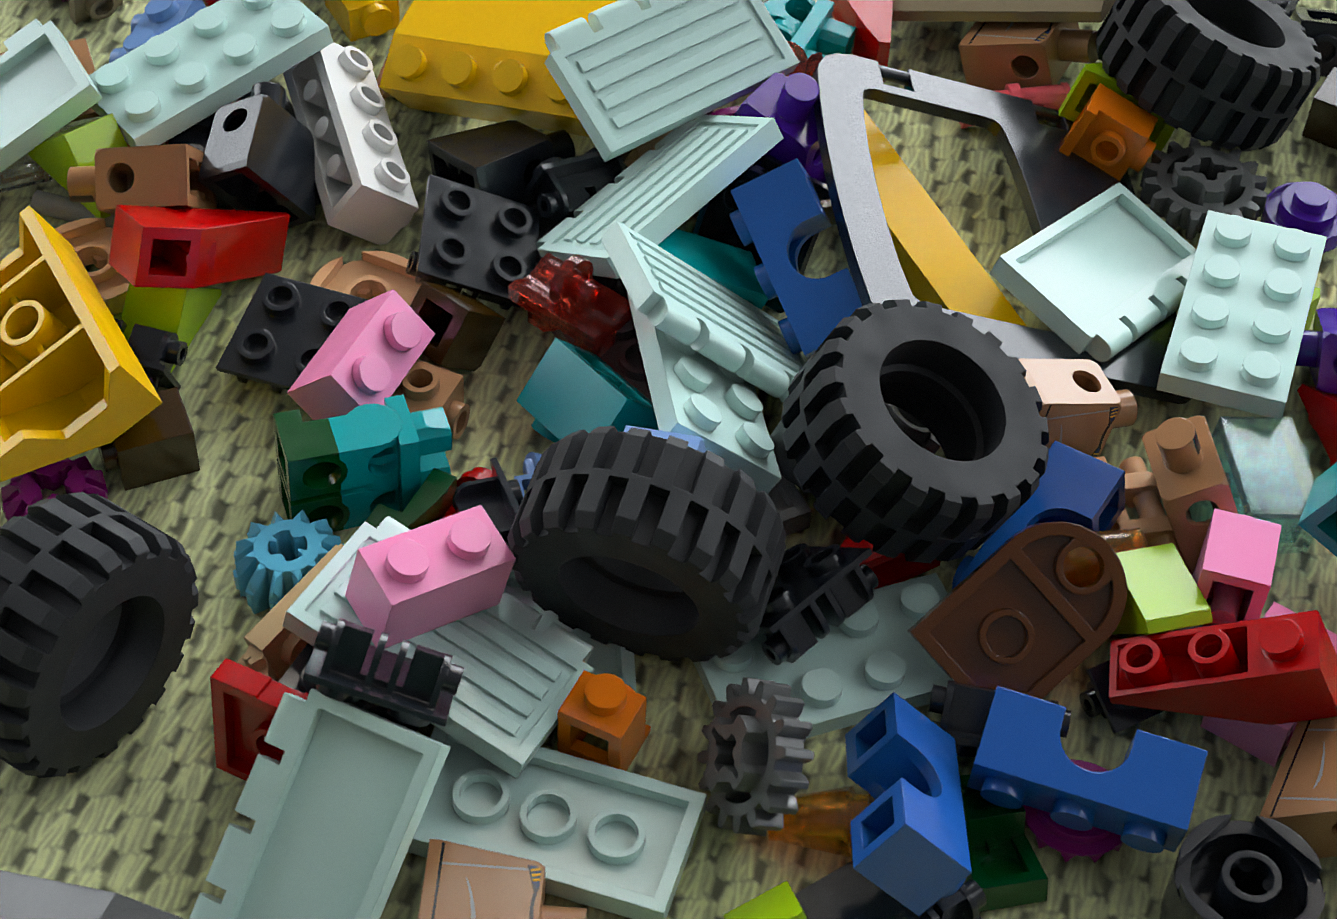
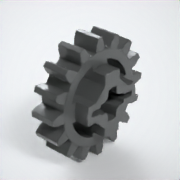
[1140,138,1268,241]
[697,677,814,836]

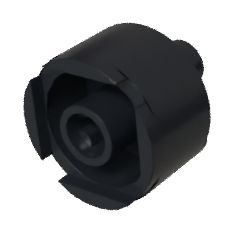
[1160,814,1326,919]

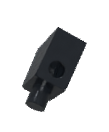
[198,82,316,228]
[427,120,576,205]

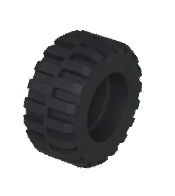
[1096,0,1322,151]
[782,299,1049,563]
[507,426,786,662]
[0,492,199,778]

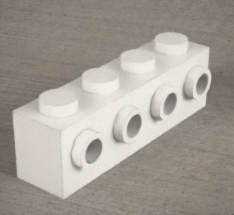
[283,42,419,245]

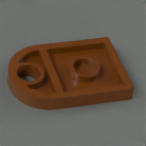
[907,522,1127,699]

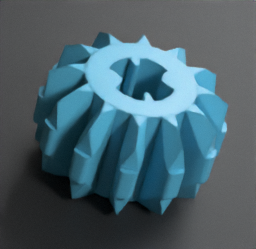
[233,509,344,614]

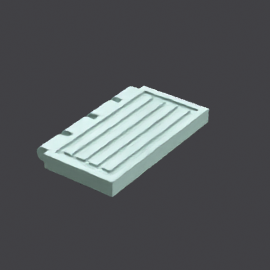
[544,0,800,162]
[0,18,103,173]
[536,115,783,279]
[989,182,1196,362]
[601,221,808,402]
[283,516,594,779]
[189,689,451,919]

